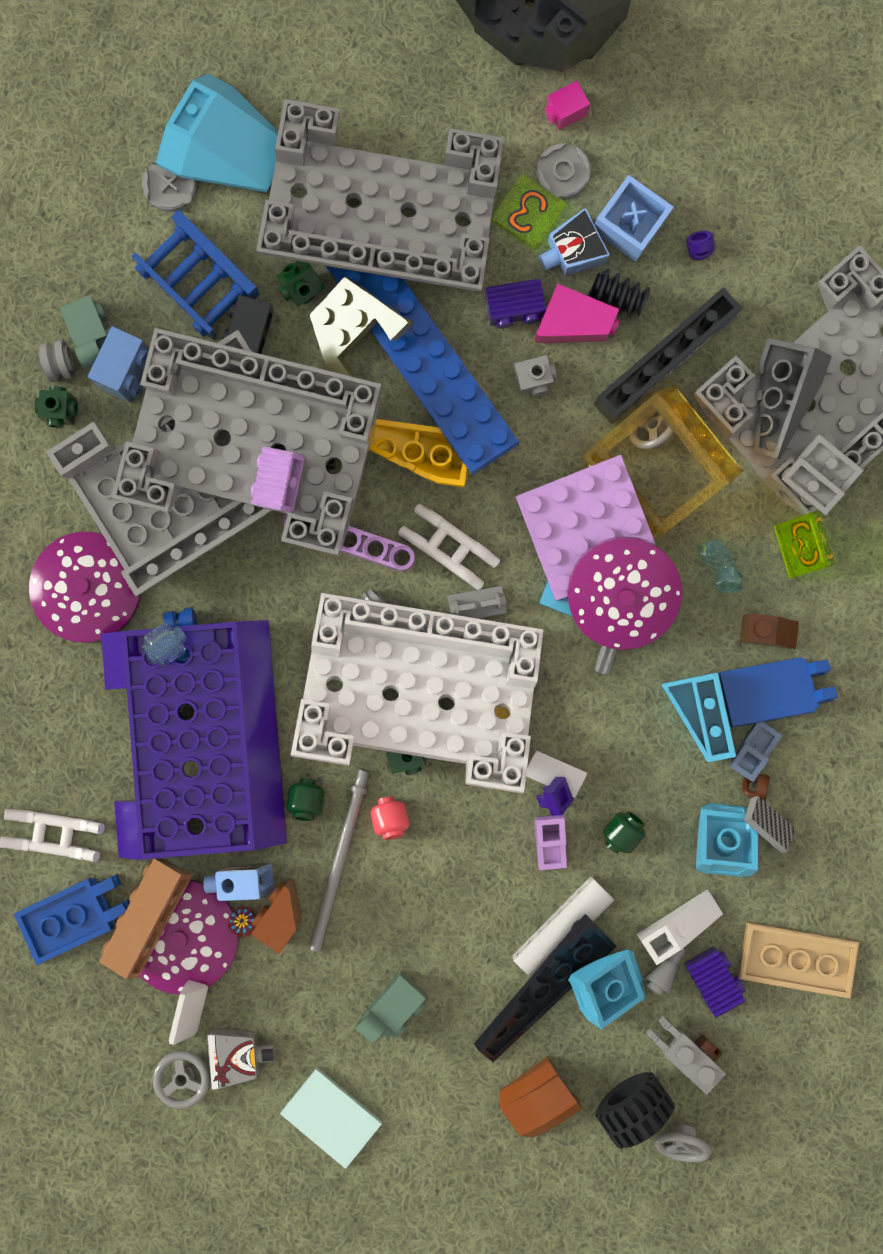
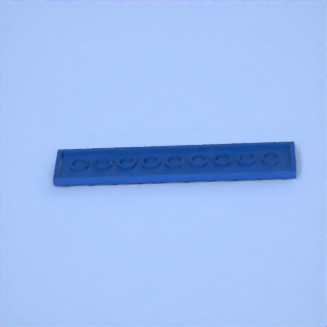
[325,266,519,476]

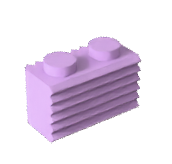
[251,446,305,513]

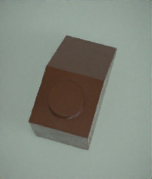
[740,613,799,649]

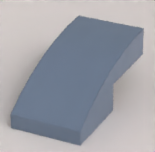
[729,722,783,782]

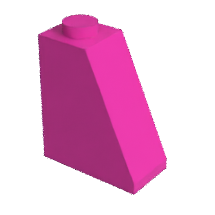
[535,284,620,343]

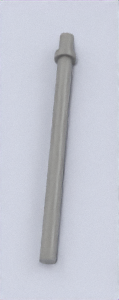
[309,769,370,952]

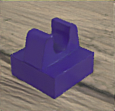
[536,777,574,816]

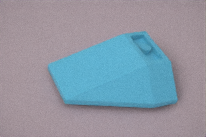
[156,74,278,193]

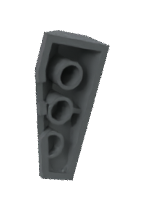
[754,338,832,459]

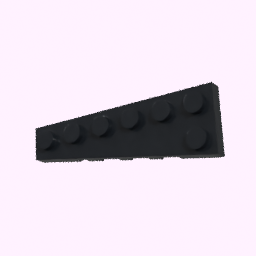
[474,914,617,1062]

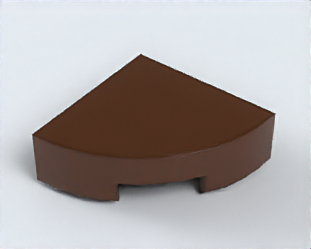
[695,1034,722,1062]

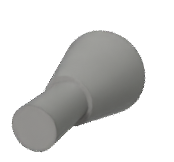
[645,948,686,996]

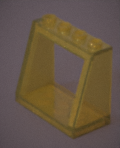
[583,384,744,541]

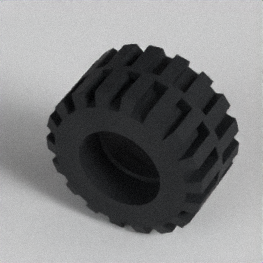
[595,1072,675,1149]

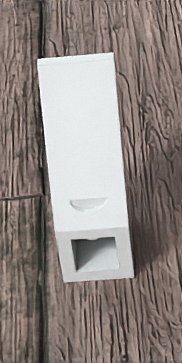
[636,889,723,965]

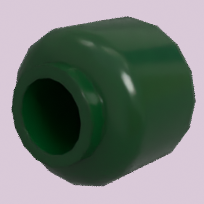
[286,778,325,821]
[603,811,646,854]

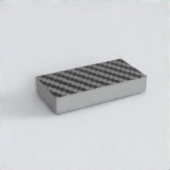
[744,796,795,853]

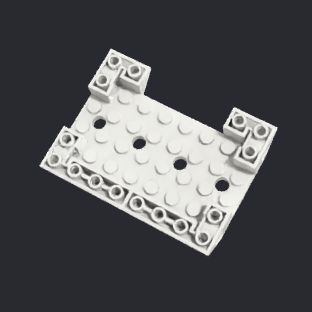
[291,593,543,793]

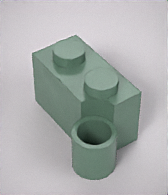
[59,295,111,369]
[355,971,427,1043]

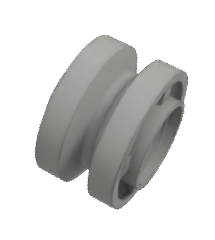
[39,339,75,382]

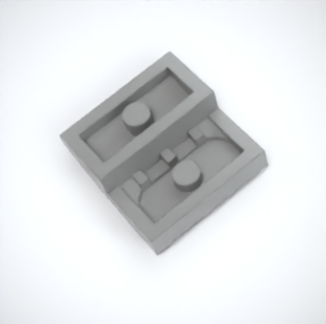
[781,434,864,515]

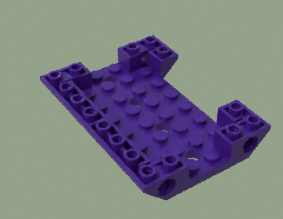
[101,620,287,860]

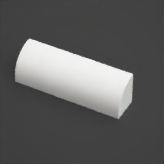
[512,876,614,977]

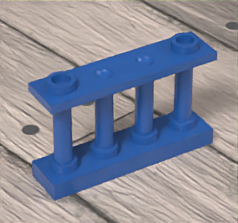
[131,210,260,340]

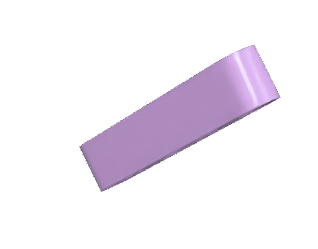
[283,514,415,572]

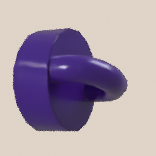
[686,231,715,261]

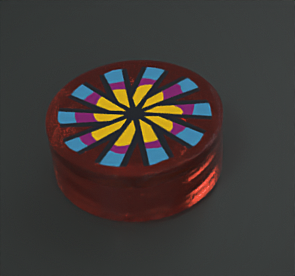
[228,907,257,937]

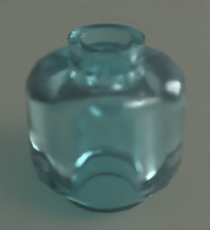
[141,623,187,666]

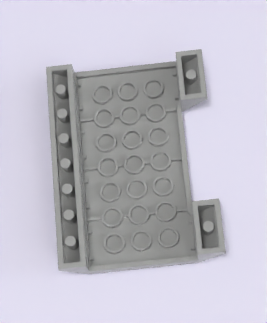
[46,330,286,597]

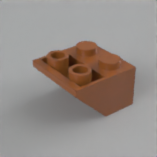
[251,878,302,954]

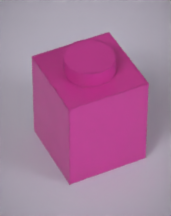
[545,81,590,130]

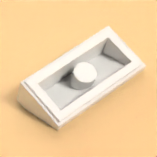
[526,750,587,798]
[169,980,208,1045]

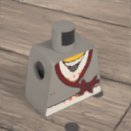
[207,1028,275,1090]

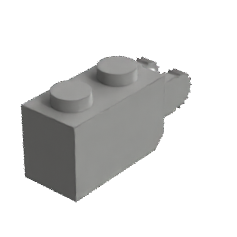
[647,1016,726,1095]

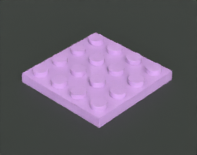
[515,455,656,601]

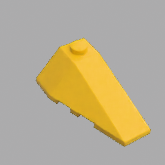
[369,419,469,488]

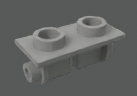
[447,586,507,619]

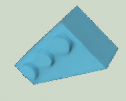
[661,672,736,762]

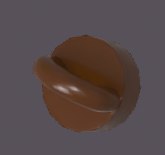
[742,773,770,801]

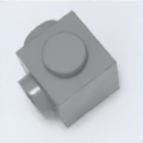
[513,355,557,397]

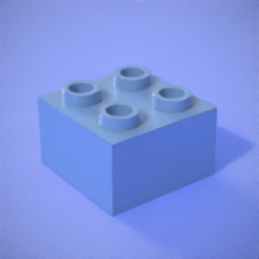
[88,326,149,403]

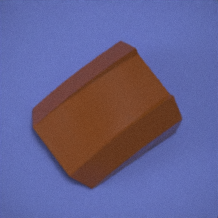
[500,1056,583,1138]

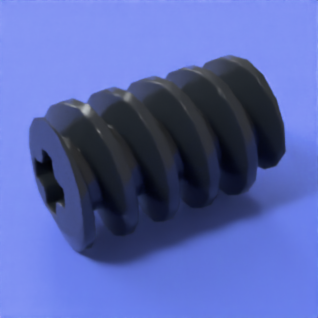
[588,268,650,320]

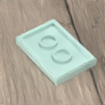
[280,1067,382,1169]

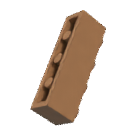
[99,858,193,979]

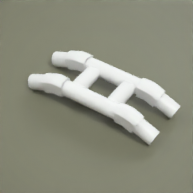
[398,504,500,590]
[0,808,105,862]

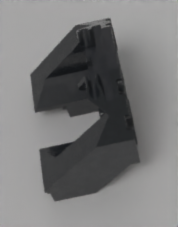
[456,0,631,72]

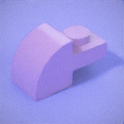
[534,815,567,870]

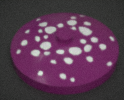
[29,532,141,643]
[567,536,682,649]
[140,880,239,994]

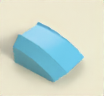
[696,803,758,878]
[568,950,645,1030]

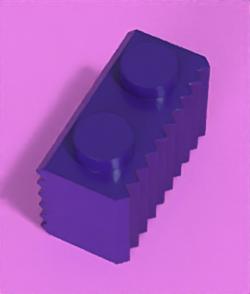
[485,279,546,329]
[684,947,746,1018]

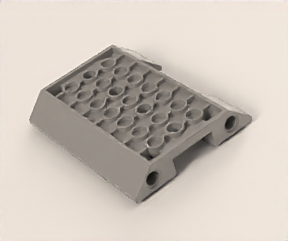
[256,99,504,292]
[694,245,883,518]
[111,328,382,556]

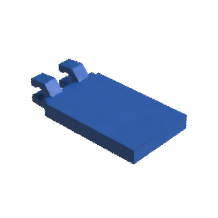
[719,657,838,728]
[14,874,130,965]

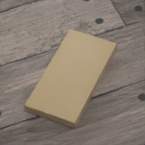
[738,922,859,999]

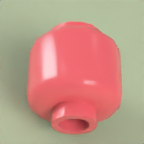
[370,796,410,840]

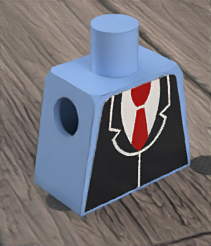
[538,208,610,276]
[204,862,274,901]

